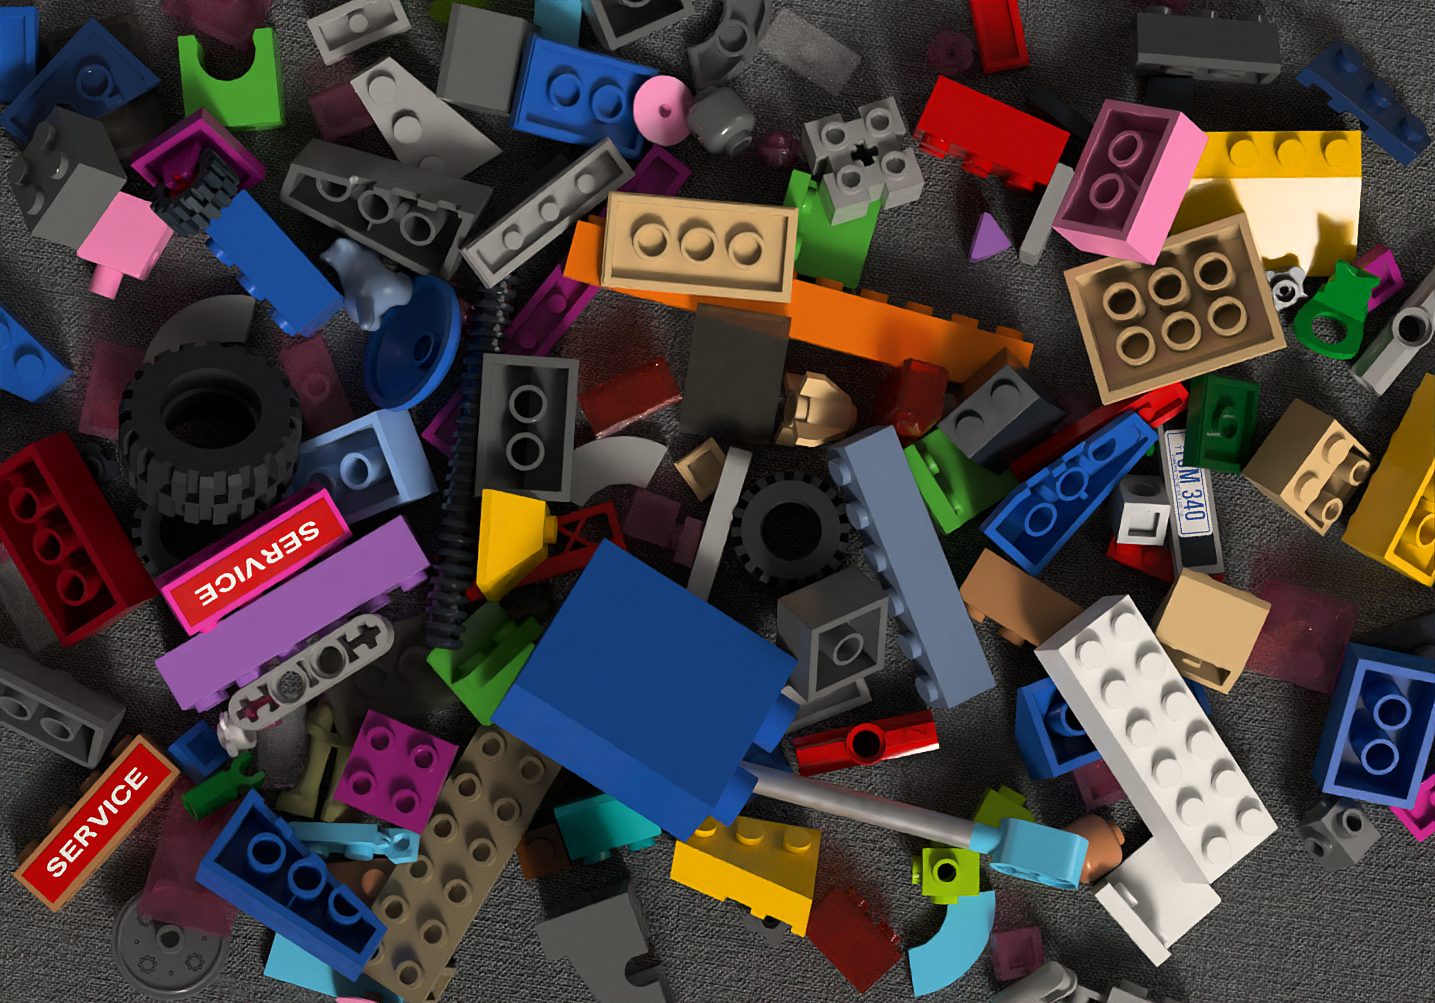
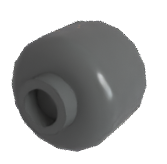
[686,85,756,156]

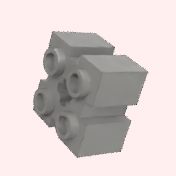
[800,96,925,226]

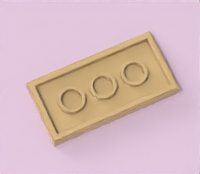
[600,191,799,303]

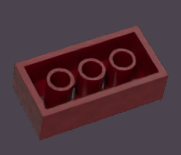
[0,430,160,649]

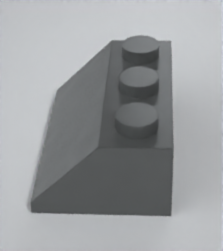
[1127,6,1281,86]
[475,353,579,502]
[0,644,126,771]

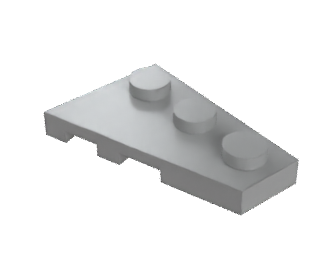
[349,54,504,179]

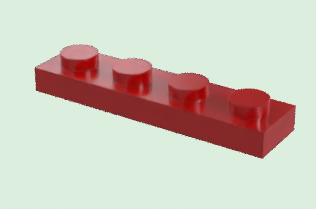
[1009,381,1190,484]

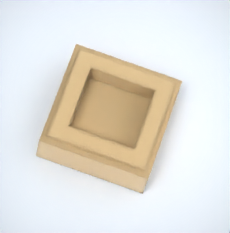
[674,437,726,502]

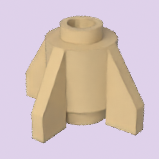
[774,371,857,447]

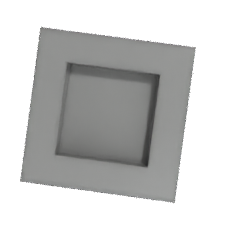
[1107,474,1171,546]

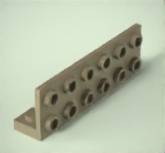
[362,722,574,1003]

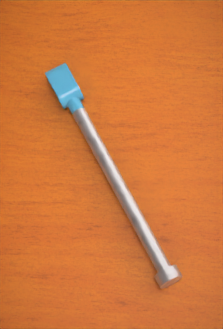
[739,760,1089,890]

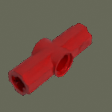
[793,709,939,777]

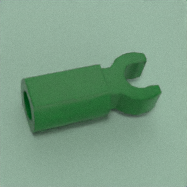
[181,752,265,823]

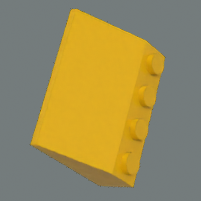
[1167,131,1362,277]

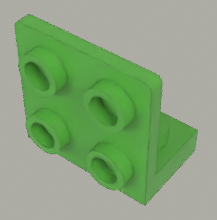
[783,169,881,290]
[903,428,1021,535]

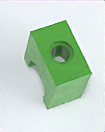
[177,27,287,134]

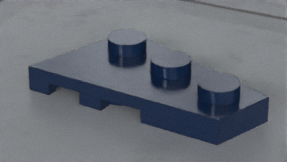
[0,17,164,148]
[1295,38,1433,167]

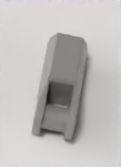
[991,961,1078,1003]

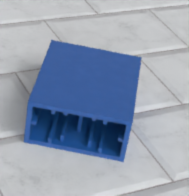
[490,538,800,842]

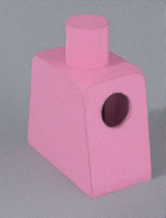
[77,191,174,300]

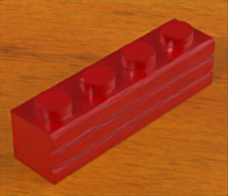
[1102,531,1225,585]

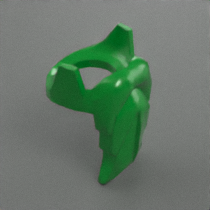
[1289,259,1381,361]

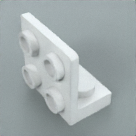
[1089,835,1221,967]

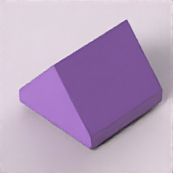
[967,212,1011,263]

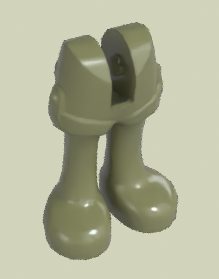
[275,689,371,824]

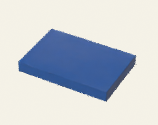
[508,35,660,161]

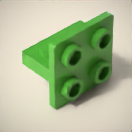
[426,600,544,727]

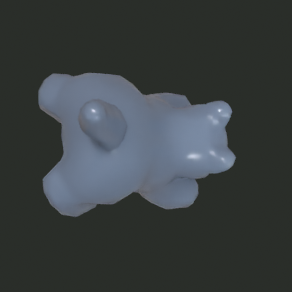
[319,236,413,331]

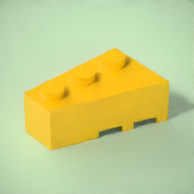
[670,815,822,937]

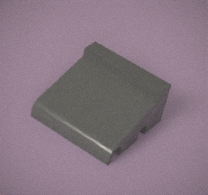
[534,877,676,1003]

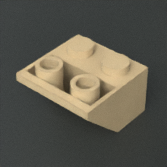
[1241,398,1377,536]
[1150,567,1271,694]

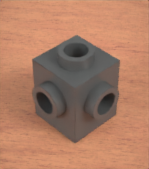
[1293,794,1381,873]

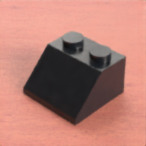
[935,346,1069,476]

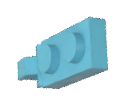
[288,821,420,864]

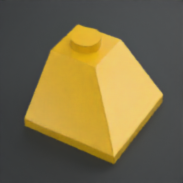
[476,489,558,602]

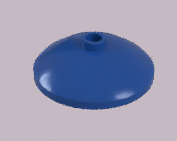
[363,275,461,412]

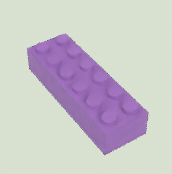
[154,515,435,713]

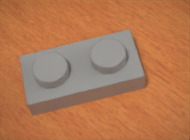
[306,0,412,66]

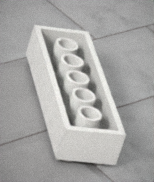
[1034,594,1278,884]

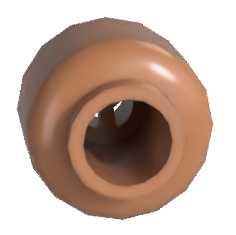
[1060,813,1125,883]

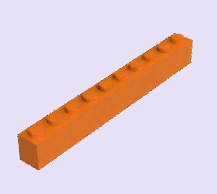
[563,214,1034,385]

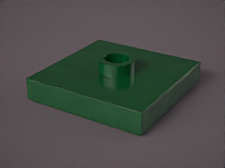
[1182,373,1260,475]

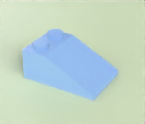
[281,409,439,527]

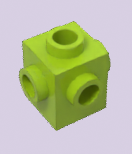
[911,840,980,904]

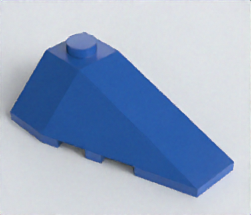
[979,409,1160,578]
[1015,675,1213,781]

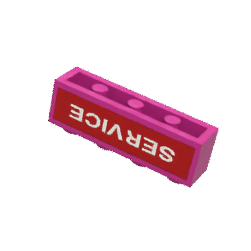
[153,480,353,636]

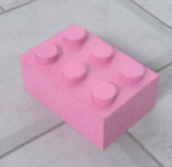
[1051,99,1209,265]

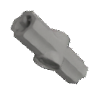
[1348,266,1435,397]

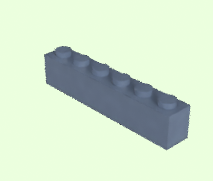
[826,425,997,709]

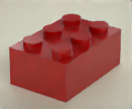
[912,75,1071,198]

